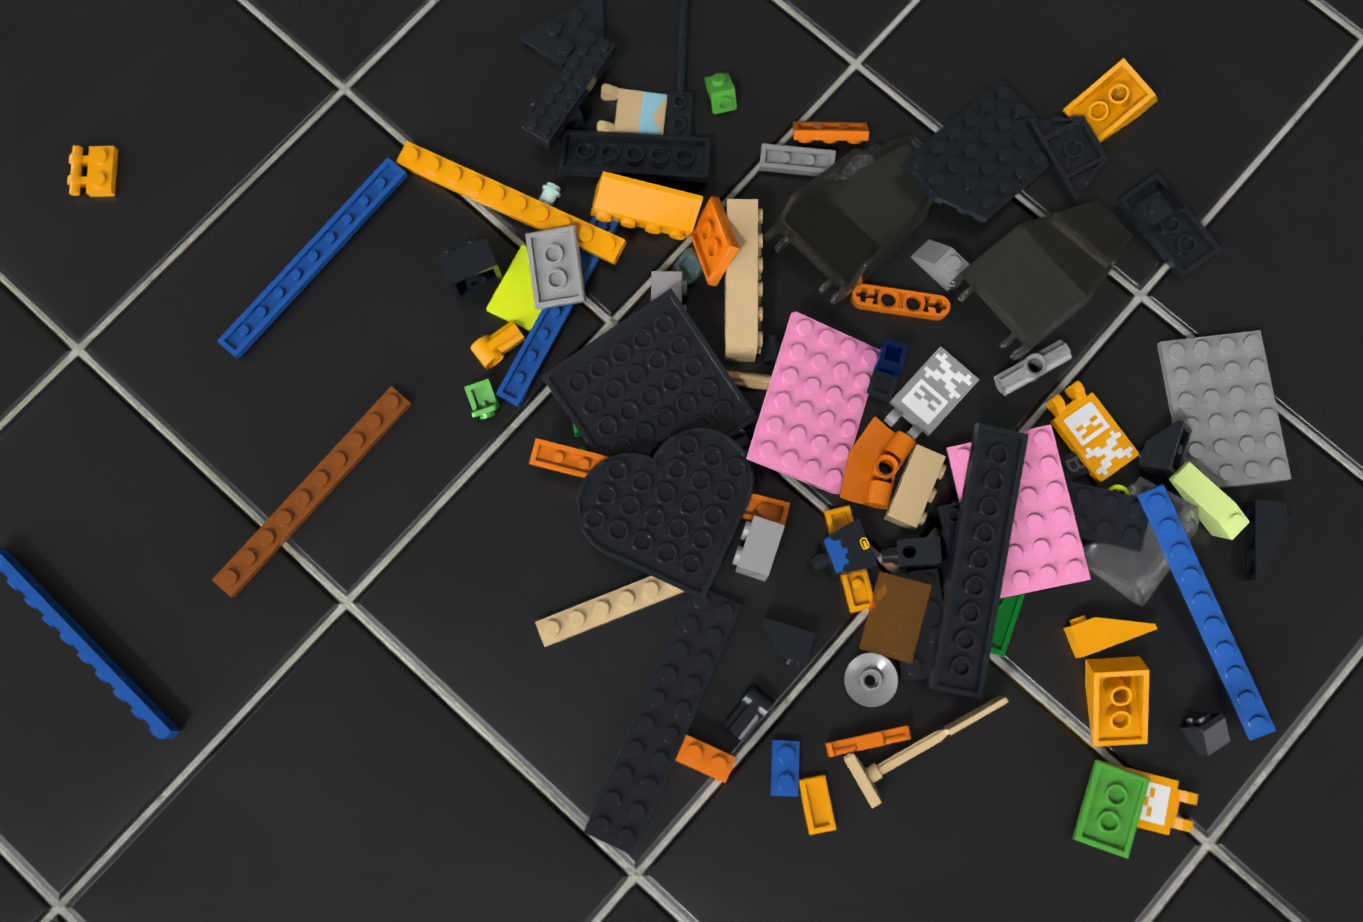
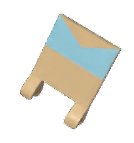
[597,84,667,135]

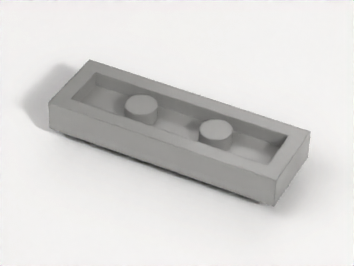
[759,143,836,178]

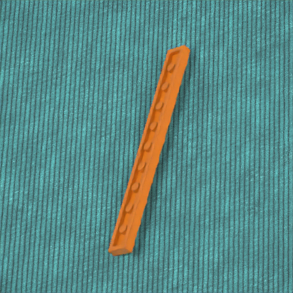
[529,438,790,525]

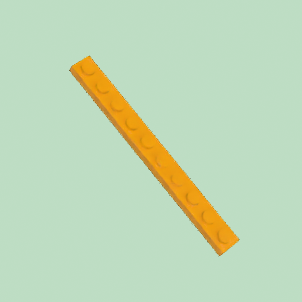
[396,141,626,265]

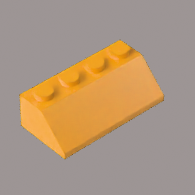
[591,171,703,240]

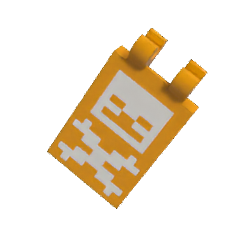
[1045,380,1139,484]
[1101,761,1199,835]

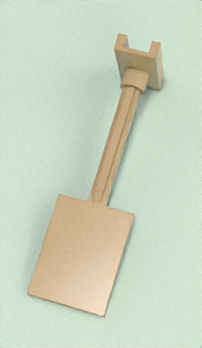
[843,695,1008,808]

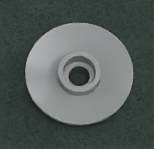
[844,653,898,707]

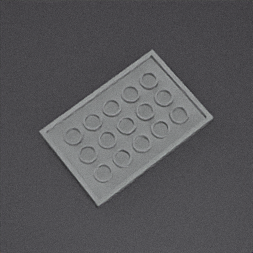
[1157,330,1292,489]

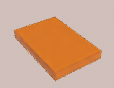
[690,196,739,286]

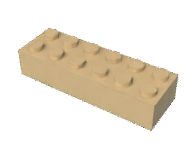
[724,199,763,362]

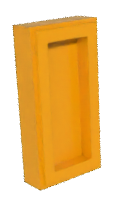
[799,774,836,835]

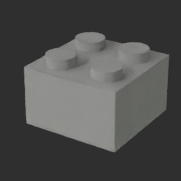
[732,515,785,582]

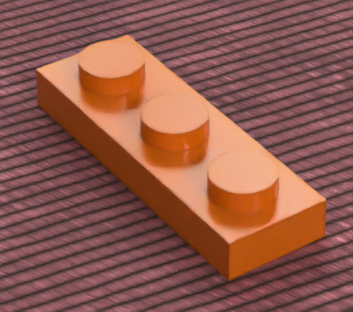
[792,121,869,144]

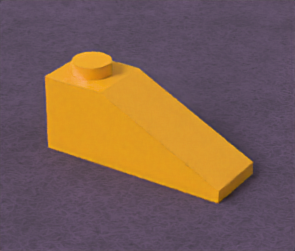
[1063,615,1157,658]

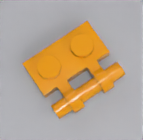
[67,145,118,197]

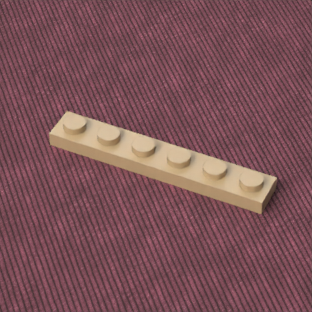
[535,576,685,647]

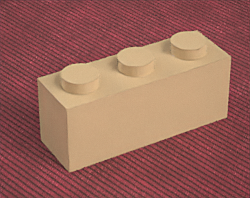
[884,444,947,531]

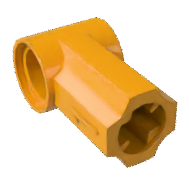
[471,321,525,369]

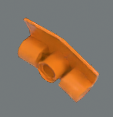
[840,417,916,509]

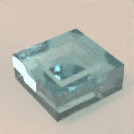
[672,248,703,284]

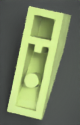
[1169,461,1250,540]

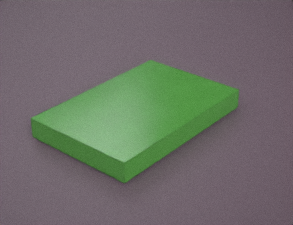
[1072,760,1150,859]

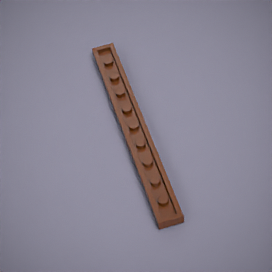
[212,386,412,598]

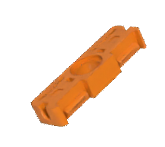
[825,725,912,757]

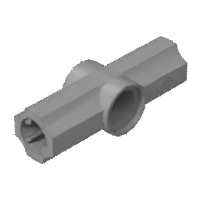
[994,339,1072,396]

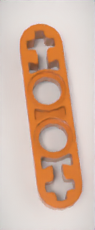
[851,284,951,321]

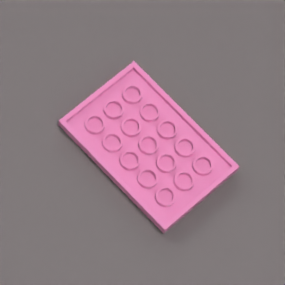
[746,312,881,494]
[946,425,1091,598]

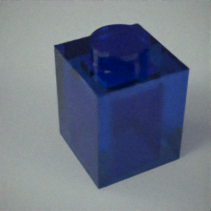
[874,339,909,377]

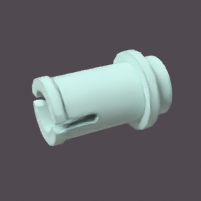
[539,182,561,206]

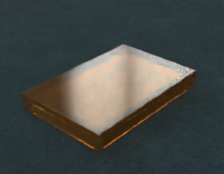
[859,571,932,664]

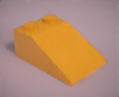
[1063,58,1158,143]
[1085,656,1149,747]

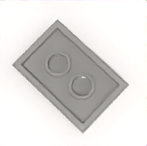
[525,225,587,310]

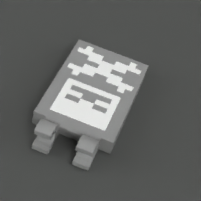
[884,346,980,440]

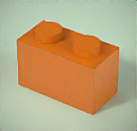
[675,734,736,783]

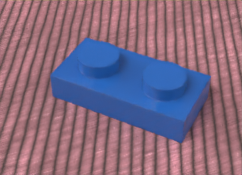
[770,740,800,797]

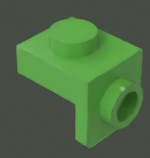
[705,73,737,114]
[464,378,500,420]

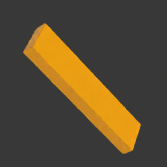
[824,505,877,613]

